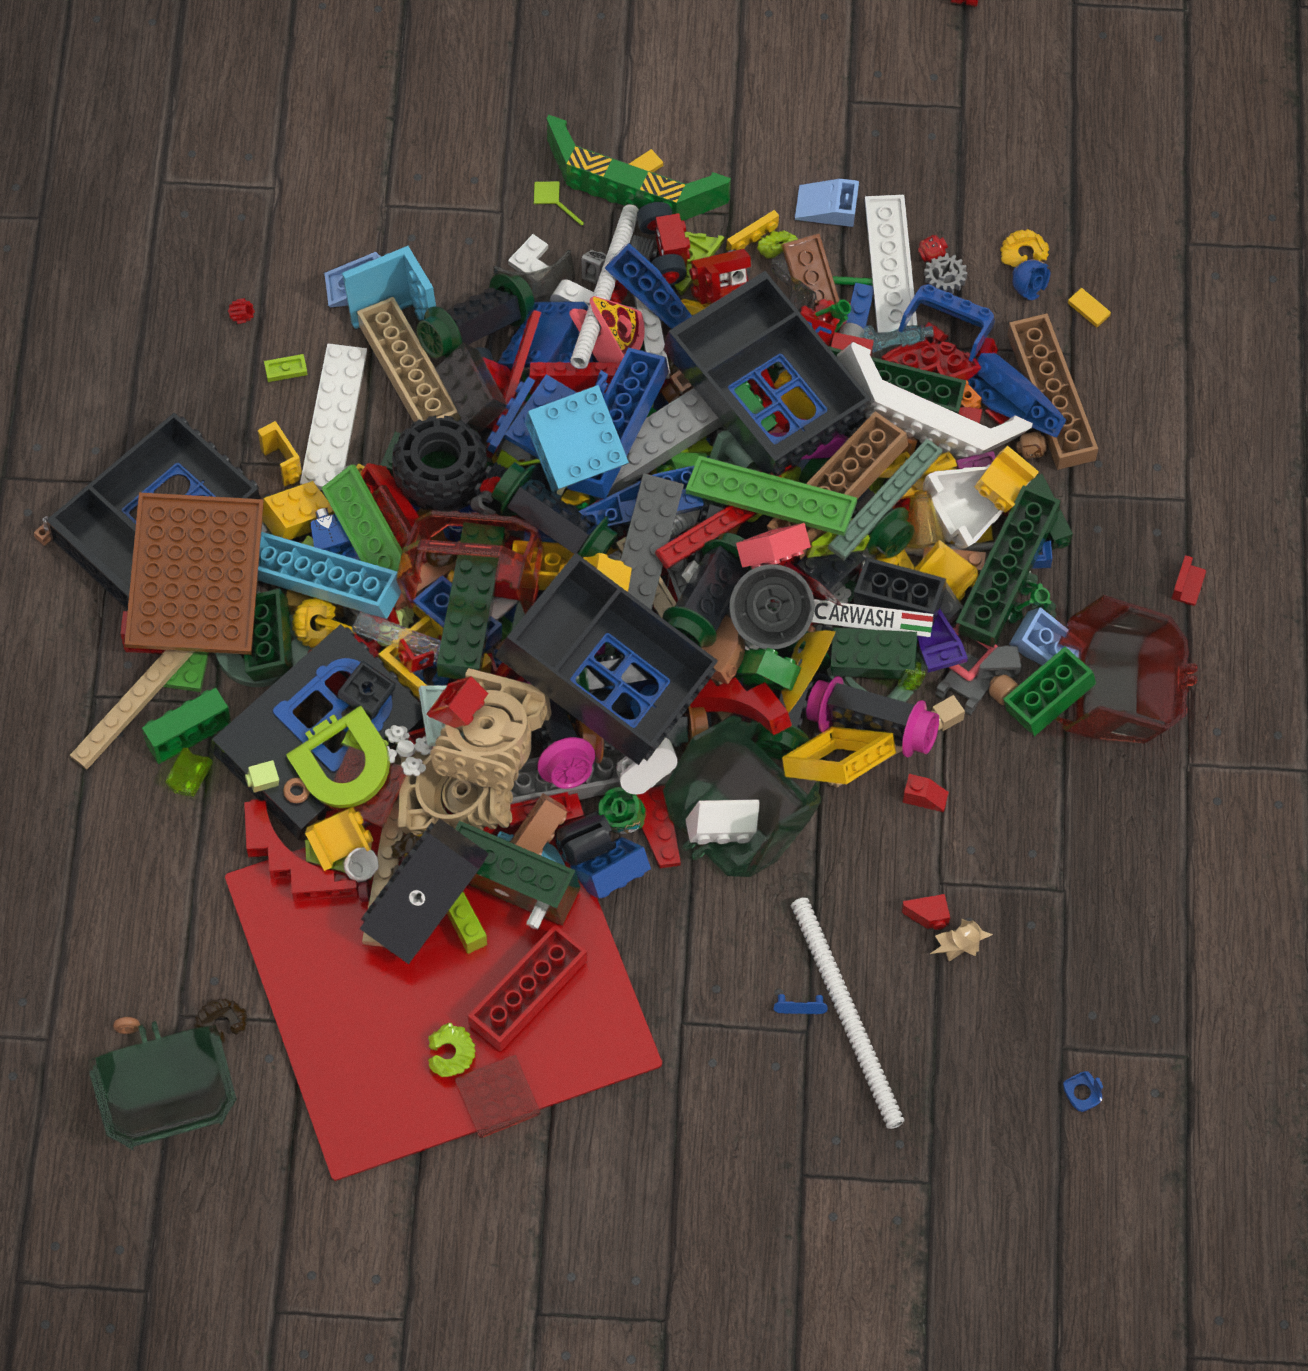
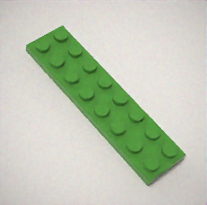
[686,456,857,536]

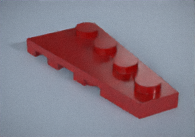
[636,785,681,868]

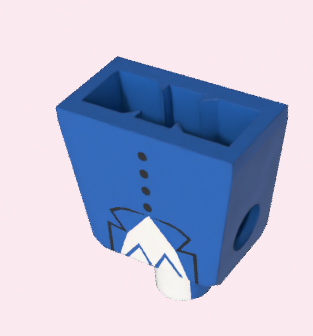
[311,508,352,554]

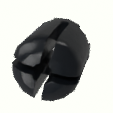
[555,810,616,866]

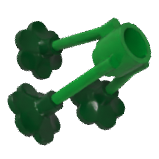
[1008,571,1056,624]

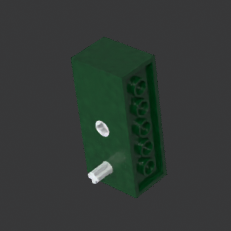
[455,820,581,929]

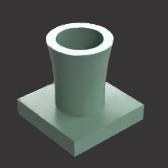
[709,429,760,471]

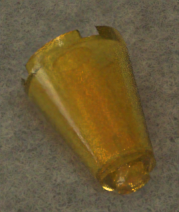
[907,491,945,549]

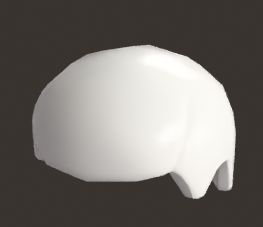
[344,847,379,882]

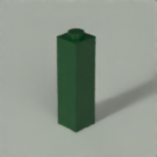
[1027,474,1073,550]

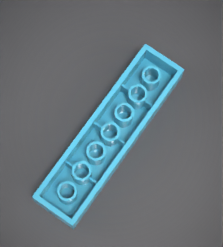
[258,532,406,619]

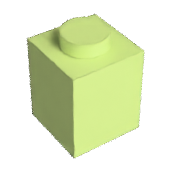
[245,760,279,792]

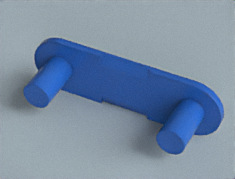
[774,994,828,1014]

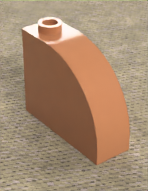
[702,615,745,684]

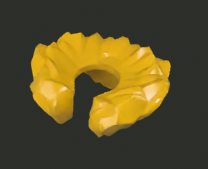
[1000,229,1049,268]
[292,597,336,648]

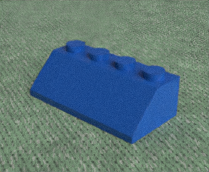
[413,575,502,651]

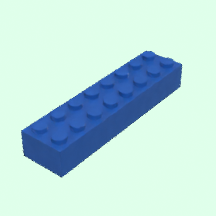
[567,347,669,499]

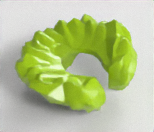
[757,230,798,259]
[428,1023,476,1077]

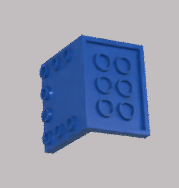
[498,302,598,369]
[504,370,608,459]

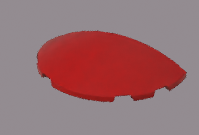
[882,340,981,380]

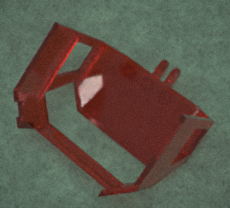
[396,511,544,614]

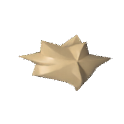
[930,919,992,961]

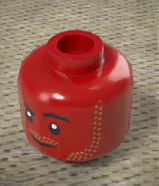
[917,235,948,263]

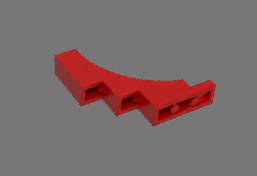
[690,677,792,735]
[244,799,358,901]

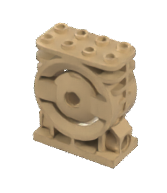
[430,668,551,792]
[398,751,513,836]

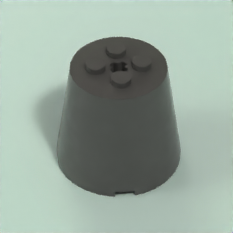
[730,564,815,649]

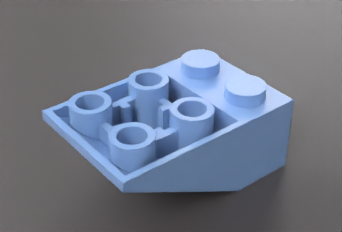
[795,179,859,227]

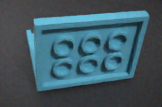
[342,246,436,329]
[525,385,629,496]

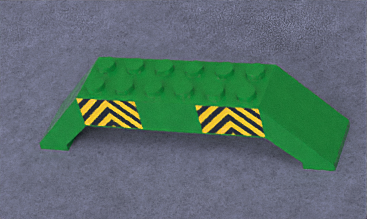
[547,115,731,221]

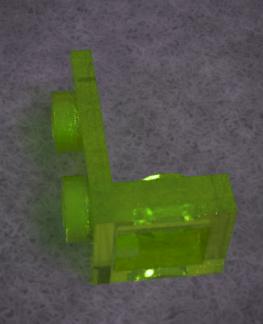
[898,662,926,691]

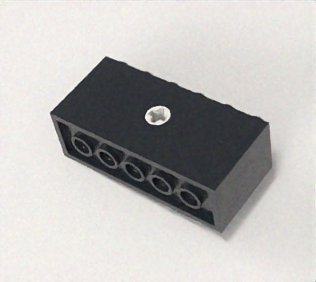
[359,818,489,964]

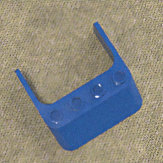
[898,284,995,362]

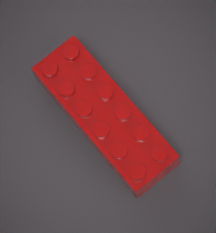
[468,925,587,1052]

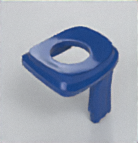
[1063,1071,1103,1112]

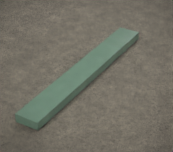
[828,439,943,560]

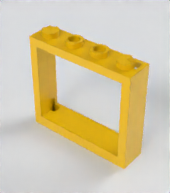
[378,615,492,701]
[782,726,896,784]

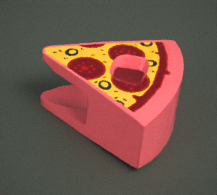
[569,296,645,362]

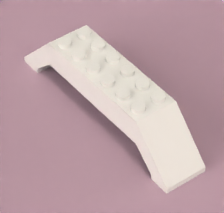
[837,342,1033,460]

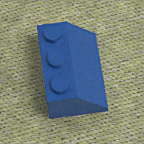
[570,837,651,899]

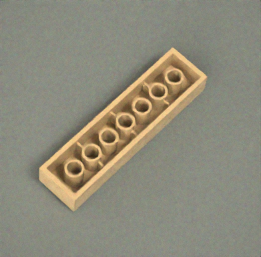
[357,297,461,422]

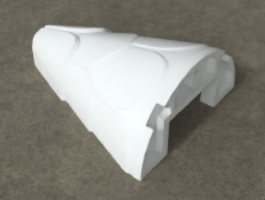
[923,465,1028,548]

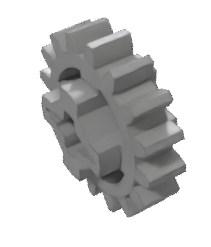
[924,253,967,294]

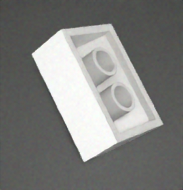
[686,800,759,844]

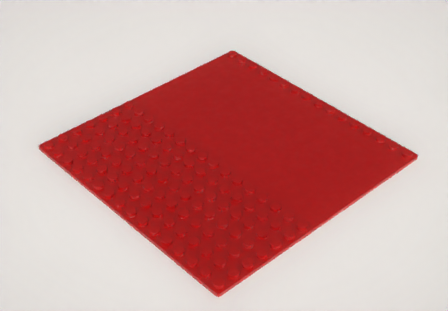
[225,794,662,1181]

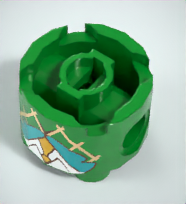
[599,787,646,834]

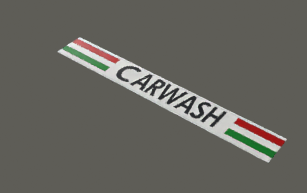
[768,599,933,637]

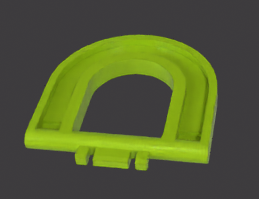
[286,705,390,808]

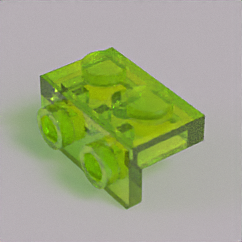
[165,748,213,797]

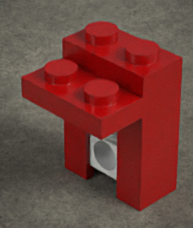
[689,249,751,305]

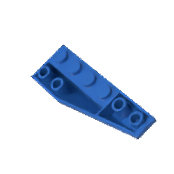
[967,353,1066,437]
[578,466,704,528]

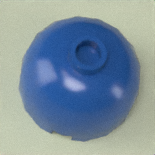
[1012,259,1051,300]

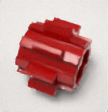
[228,298,255,324]

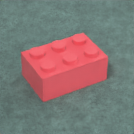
[736,523,811,569]

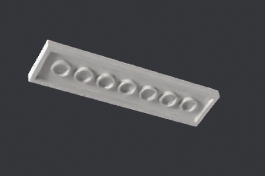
[865,195,918,336]
[300,344,367,490]

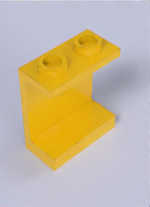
[258,421,302,486]
[974,446,1039,513]
[913,540,978,602]
[305,807,373,871]

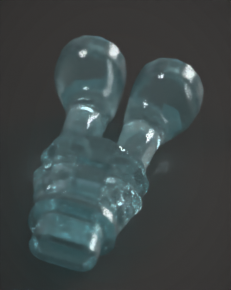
[864,324,934,353]

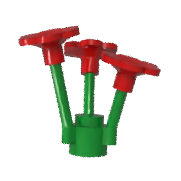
[800,299,851,336]

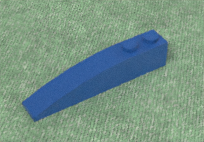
[605,243,692,329]

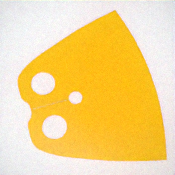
[781,630,836,713]

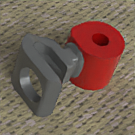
[471,476,501,517]

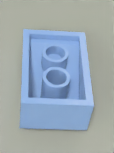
[325,252,381,308]
[1009,607,1086,665]

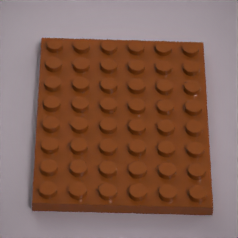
[125,492,264,655]

